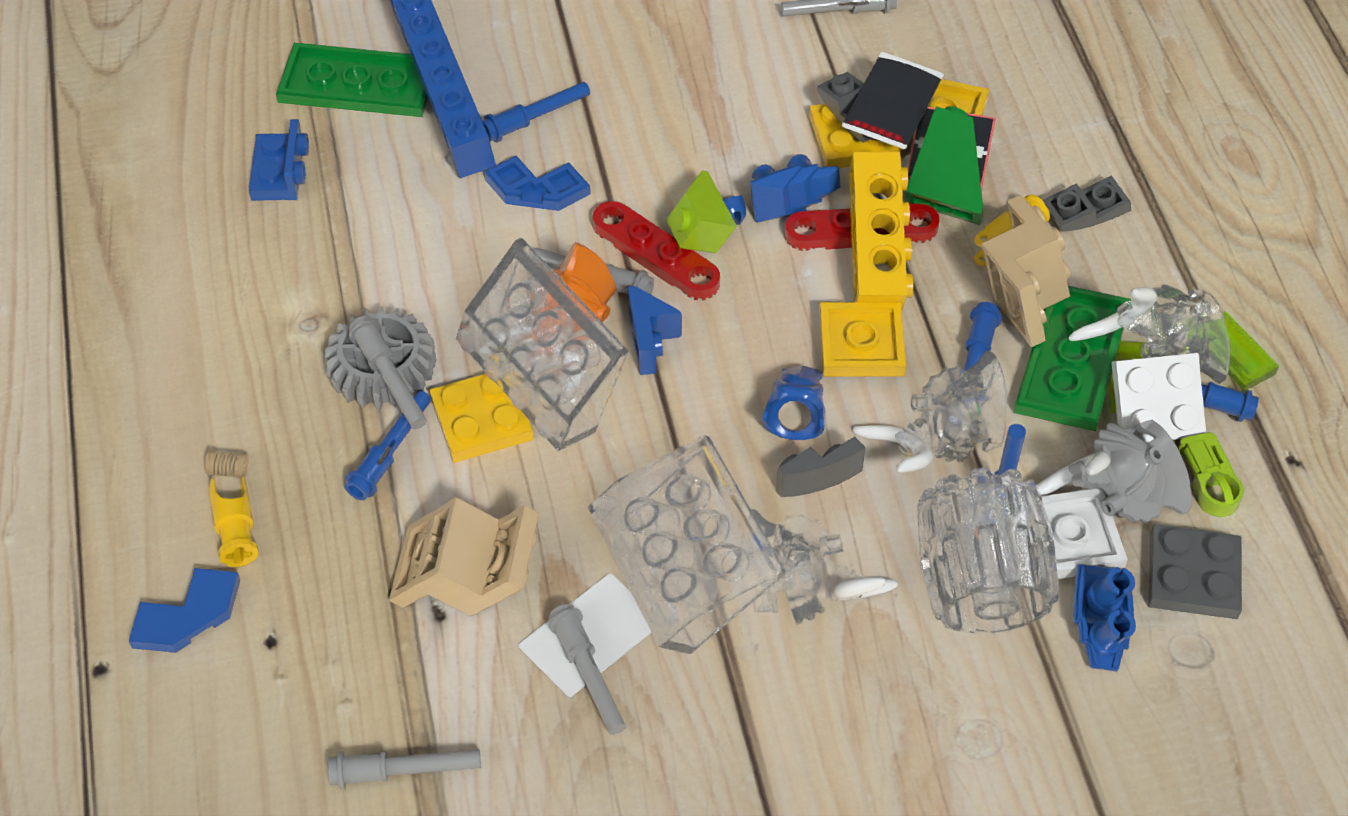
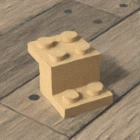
[982,194,1071,347]
[389,497,539,616]

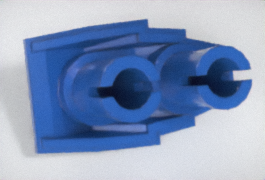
[750,154,841,223]
[1073,564,1136,672]

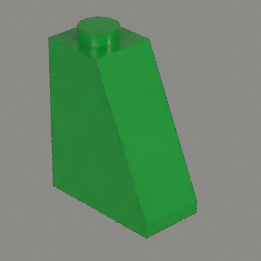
[906,106,983,225]

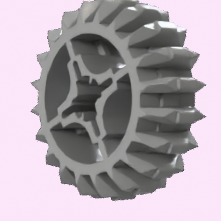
[324,306,437,410]

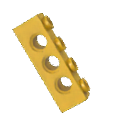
[849,152,913,310]

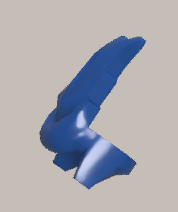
[762,366,826,440]

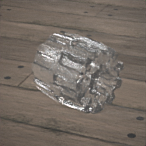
[917,467,1059,634]

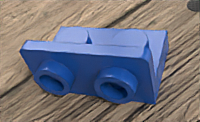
[249,119,309,201]

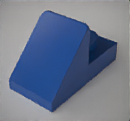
[628,286,682,375]

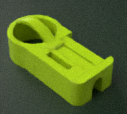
[1178,432,1244,517]

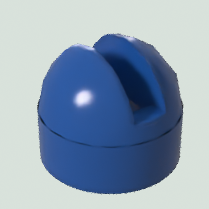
[723,195,746,225]

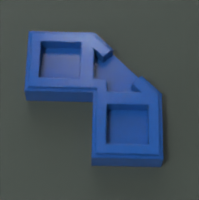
[484,155,591,211]
[129,568,240,653]

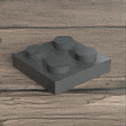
[1148,524,1242,620]

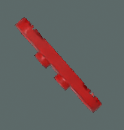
[593,201,720,301]
[785,204,940,251]

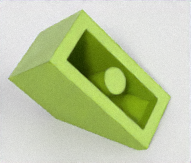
[666,170,737,253]

